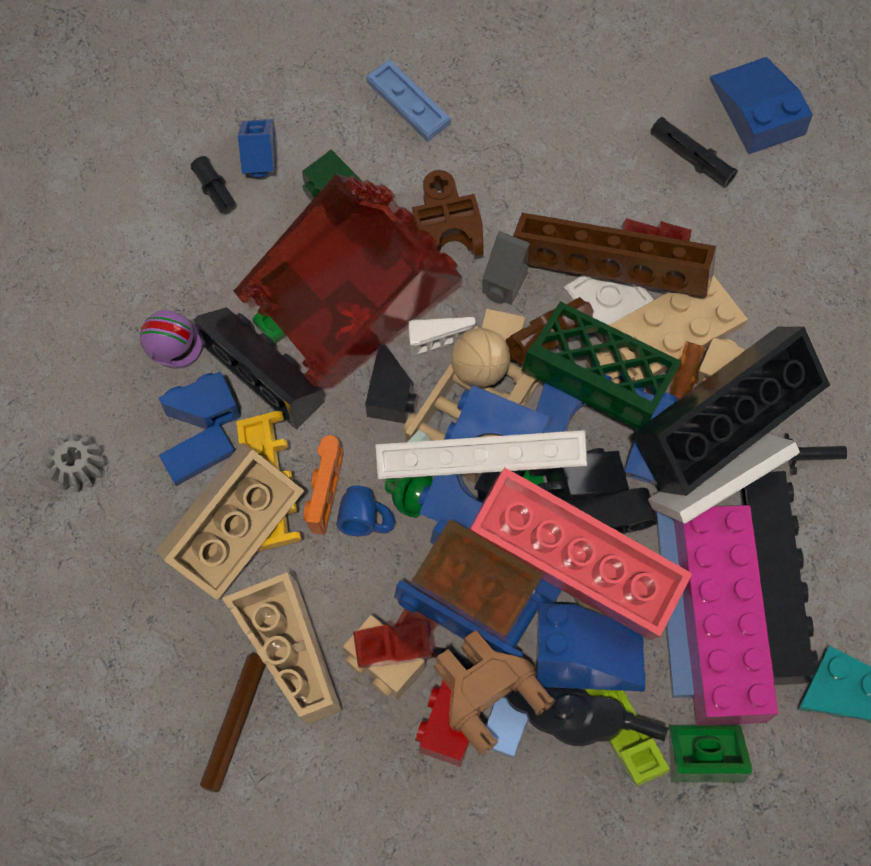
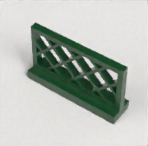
[521,301,682,429]

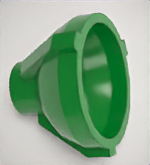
[385,476,432,518]

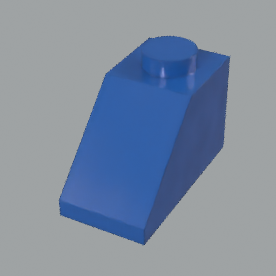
[238,119,275,177]

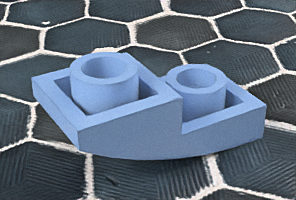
[486,698,529,758]

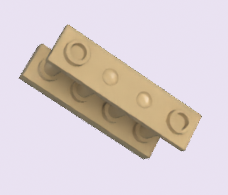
[404,326,541,483]

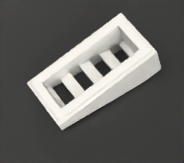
[409,317,476,356]

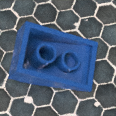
[710,57,813,155]
[536,603,645,692]

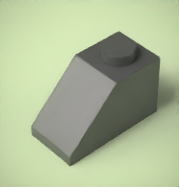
[482,231,530,305]

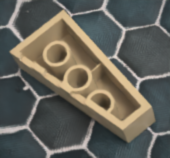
[222,572,342,724]

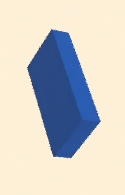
[159,423,235,486]

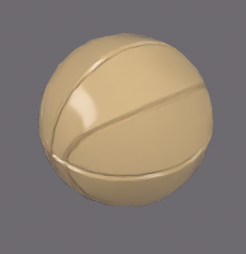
[451,328,510,388]

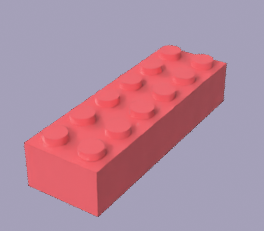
[465,467,692,640]

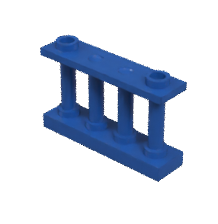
[394,519,561,658]

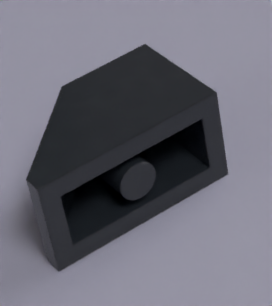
[365,344,417,424]

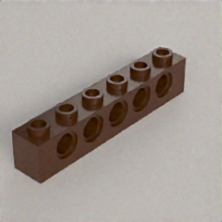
[513,212,716,297]

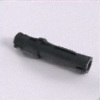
[650,117,738,187]

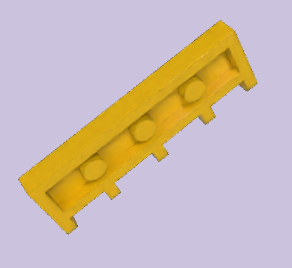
[236,411,301,552]

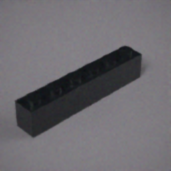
[740,471,819,685]

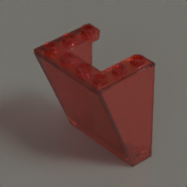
[233,174,463,387]

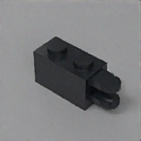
[529,448,629,503]

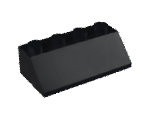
[193,307,324,430]

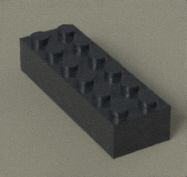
[633,326,830,496]

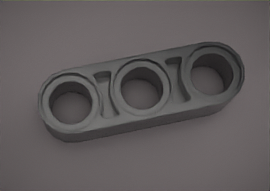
[569,488,658,534]

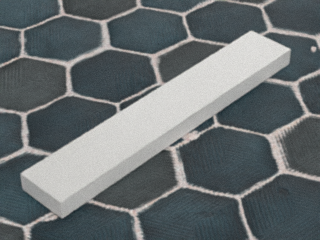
[375,430,588,479]

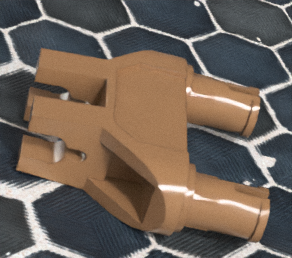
[434,630,555,756]

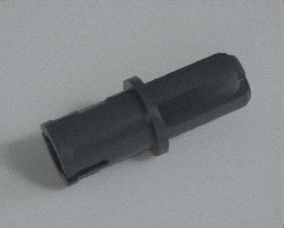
[190,156,236,214]

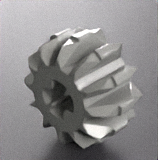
[45,433,104,492]

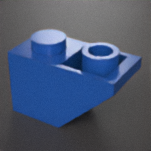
[158,371,240,429]

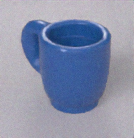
[336,485,396,537]

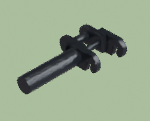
[784,433,847,475]

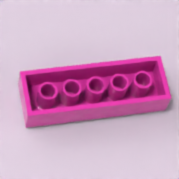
[673,505,778,726]

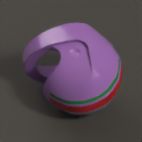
[140,309,202,369]

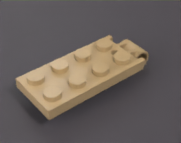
[586,275,748,384]

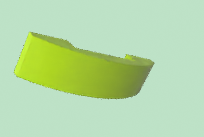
[582,689,670,787]

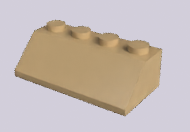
[156,442,304,600]

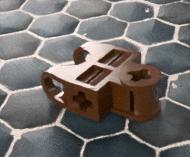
[412,170,483,268]

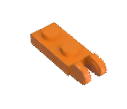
[303,434,344,535]

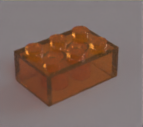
[412,519,543,643]

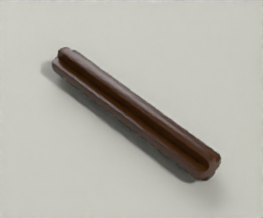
[200,654,266,793]

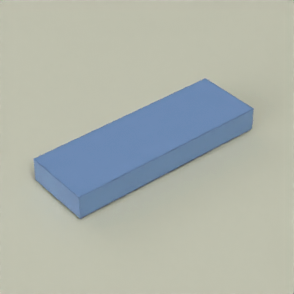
[366,59,451,142]

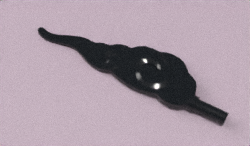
[431,649,669,747]

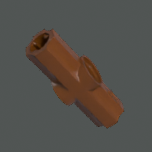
[506,297,594,364]

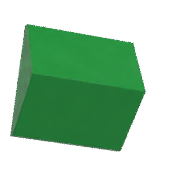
[669,725,752,783]

